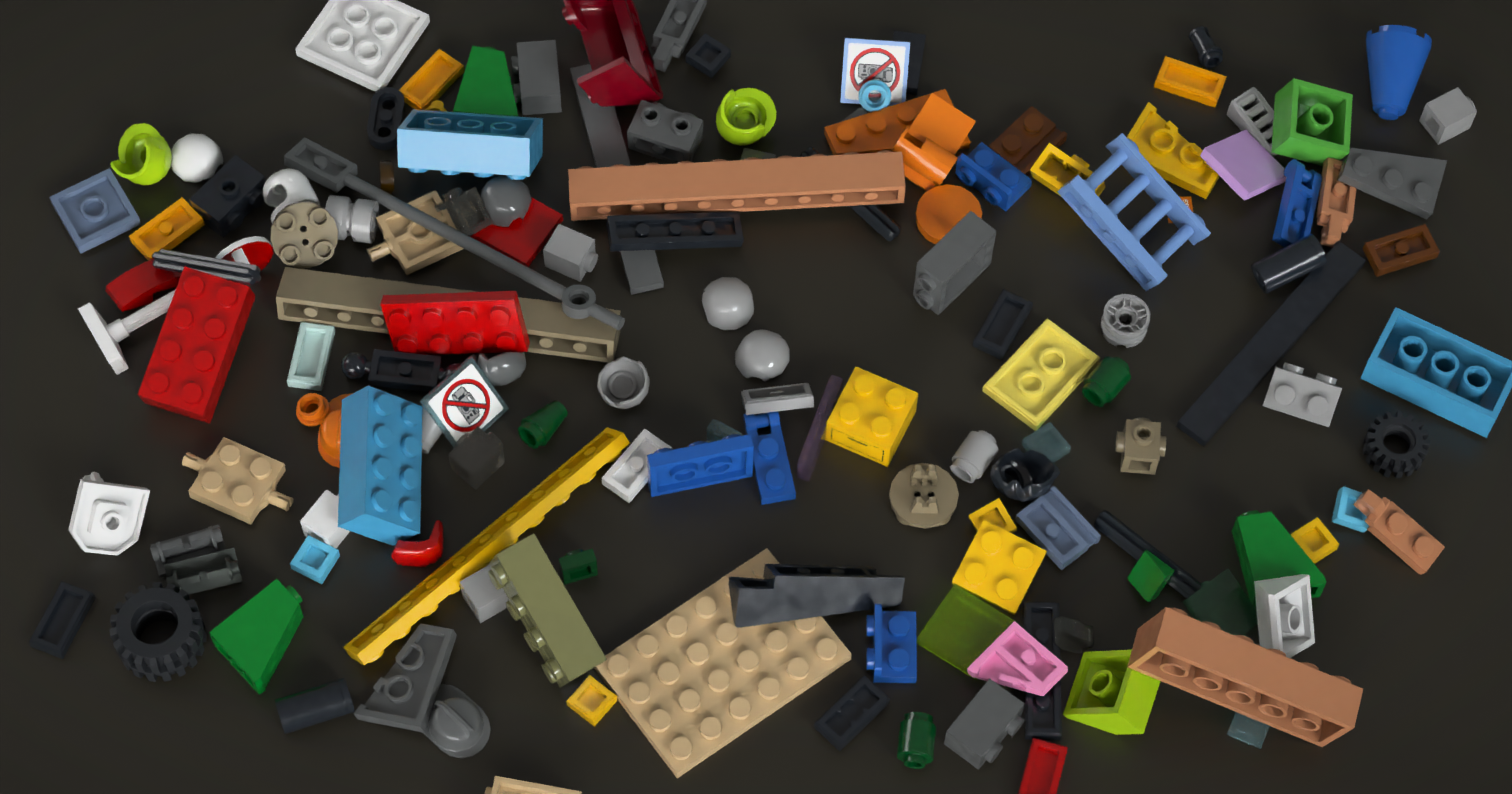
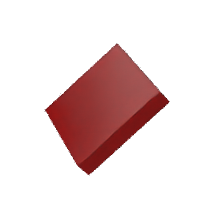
[470,197,563,267]

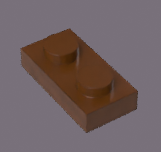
[1363,224,1440,277]

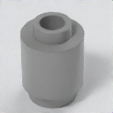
[950,430,999,483]

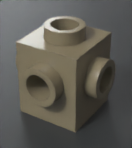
[1115,418,1166,475]

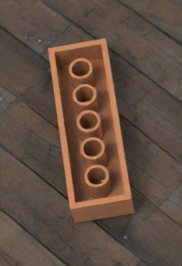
[1127,607,1363,747]

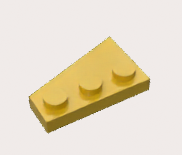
[1127,102,1220,199]

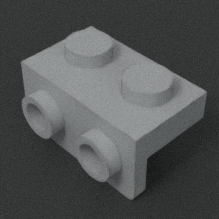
[1263,362,1342,427]

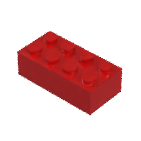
[137,266,256,424]

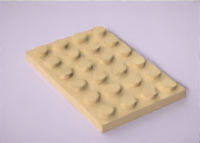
[594,548,852,778]

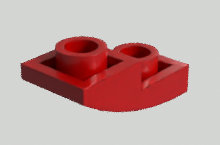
[105,259,182,312]

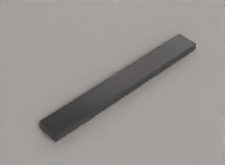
[570,64,664,295]

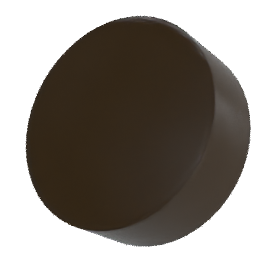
[379,160,394,194]

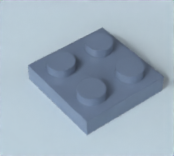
[49,168,141,254]

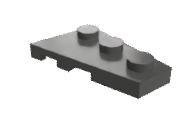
[1337,148,1447,220]
[354,623,457,733]

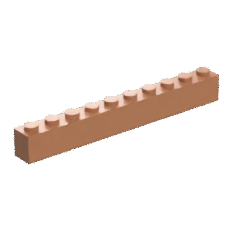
[568,150,906,221]

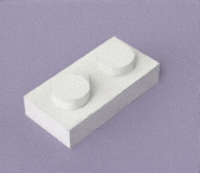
[601,429,672,503]

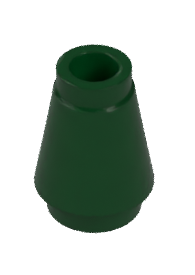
[518,400,568,449]

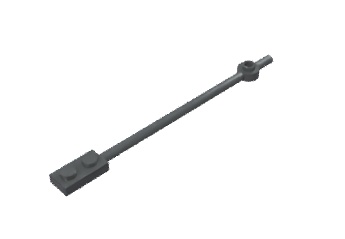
[284,137,625,330]

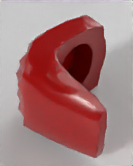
[391,520,444,567]

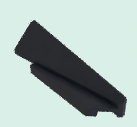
[728,564,905,628]

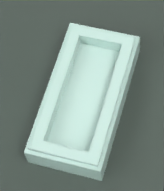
[287,322,335,391]

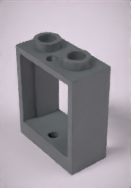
[913,211,996,315]

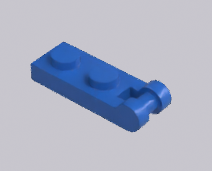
[1272,159,1322,247]
[743,411,796,505]

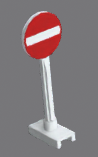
[78,236,273,375]

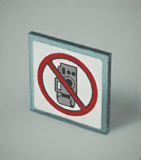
[420,356,509,454]

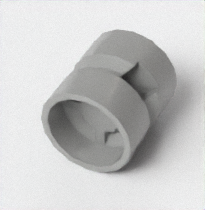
[325,195,379,244]

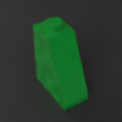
[453,46,519,117]
[1232,510,1326,607]
[209,579,304,695]

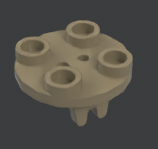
[270,201,338,268]
[889,463,959,529]

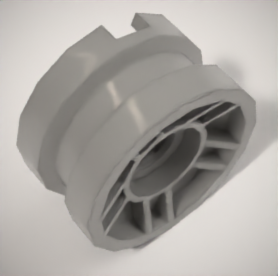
[1100,294,1151,348]

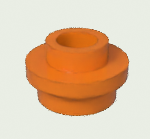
[296,393,331,426]

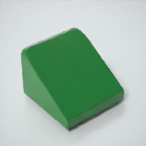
[1127,550,1175,603]

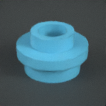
[858,80,891,112]

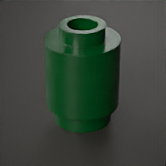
[1082,356,1131,407]
[897,712,936,769]

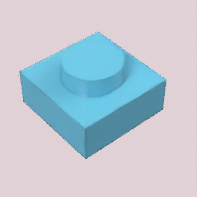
[1331,486,1369,533]
[290,535,340,584]

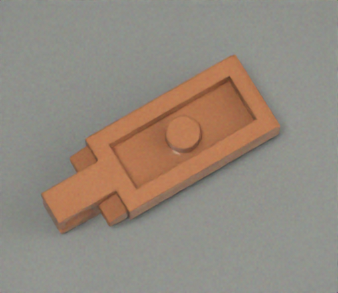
[1316,157,1356,248]
[1353,489,1445,575]

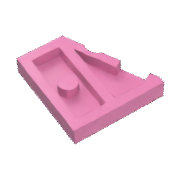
[967,621,1068,696]

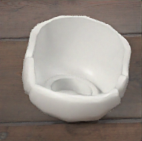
[171,133,223,183]

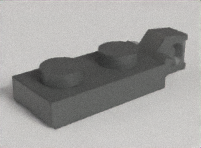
[651,0,707,72]

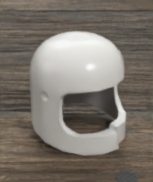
[263,169,320,223]

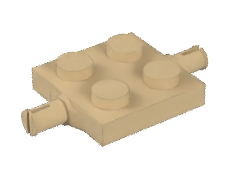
[367,190,475,275]
[182,437,293,525]

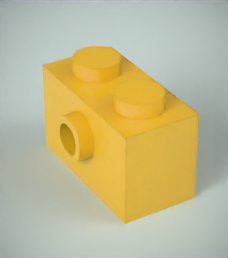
[1030,143,1105,197]

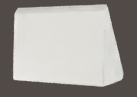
[1254,574,1315,658]

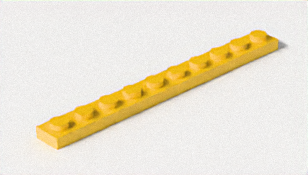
[343,427,630,666]

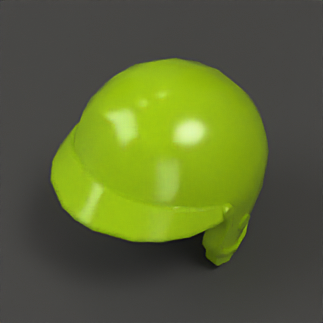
[716,88,777,146]
[110,123,172,186]

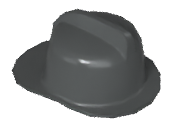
[422,684,491,758]

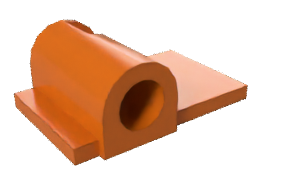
[891,93,976,191]

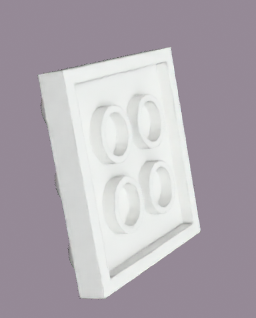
[295,0,430,92]

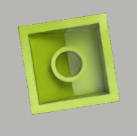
[1063,649,1160,735]

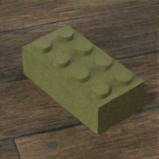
[488,533,607,688]

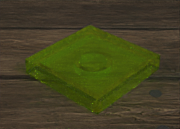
[917,584,1015,680]

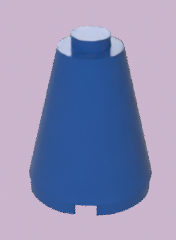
[1366,25,1432,120]

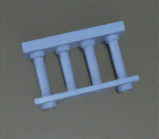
[1057,133,1211,291]

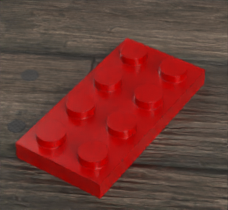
[380,291,530,355]

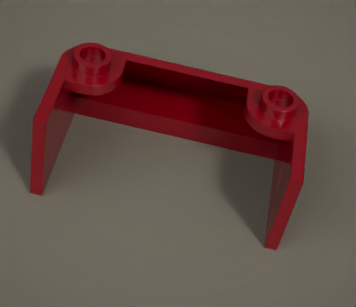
[562,0,663,107]

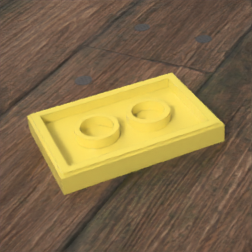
[983,318,1100,431]

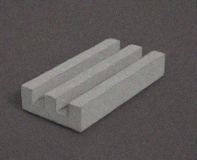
[741,383,814,415]

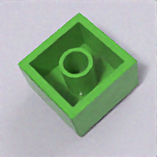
[1271,78,1353,166]

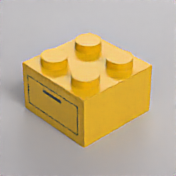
[825,366,918,467]

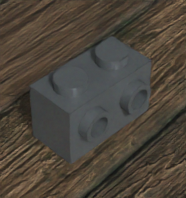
[627,100,703,164]

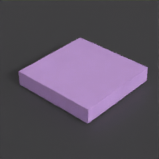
[1200,130,1287,201]

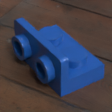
[955,142,1032,212]
[866,604,917,683]

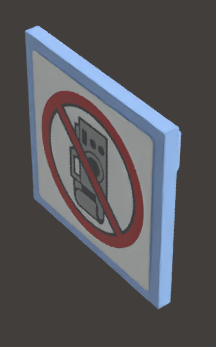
[840,38,910,106]

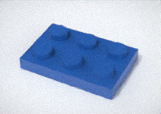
[647,434,754,497]

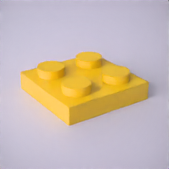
[952,519,1047,615]

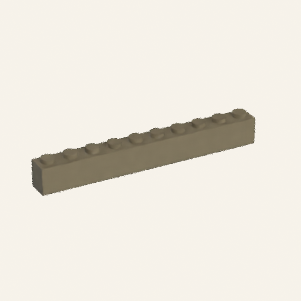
[276,267,621,363]

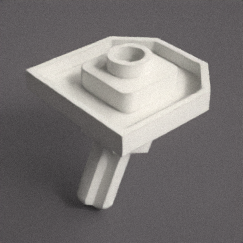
[68,472,150,556]

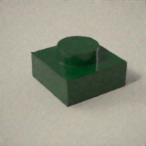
[559,548,598,585]

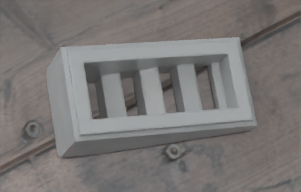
[1227,87,1277,157]

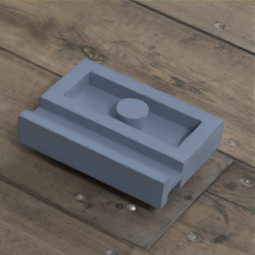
[1015,486,1101,570]

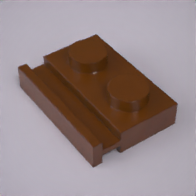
[989,106,1067,176]

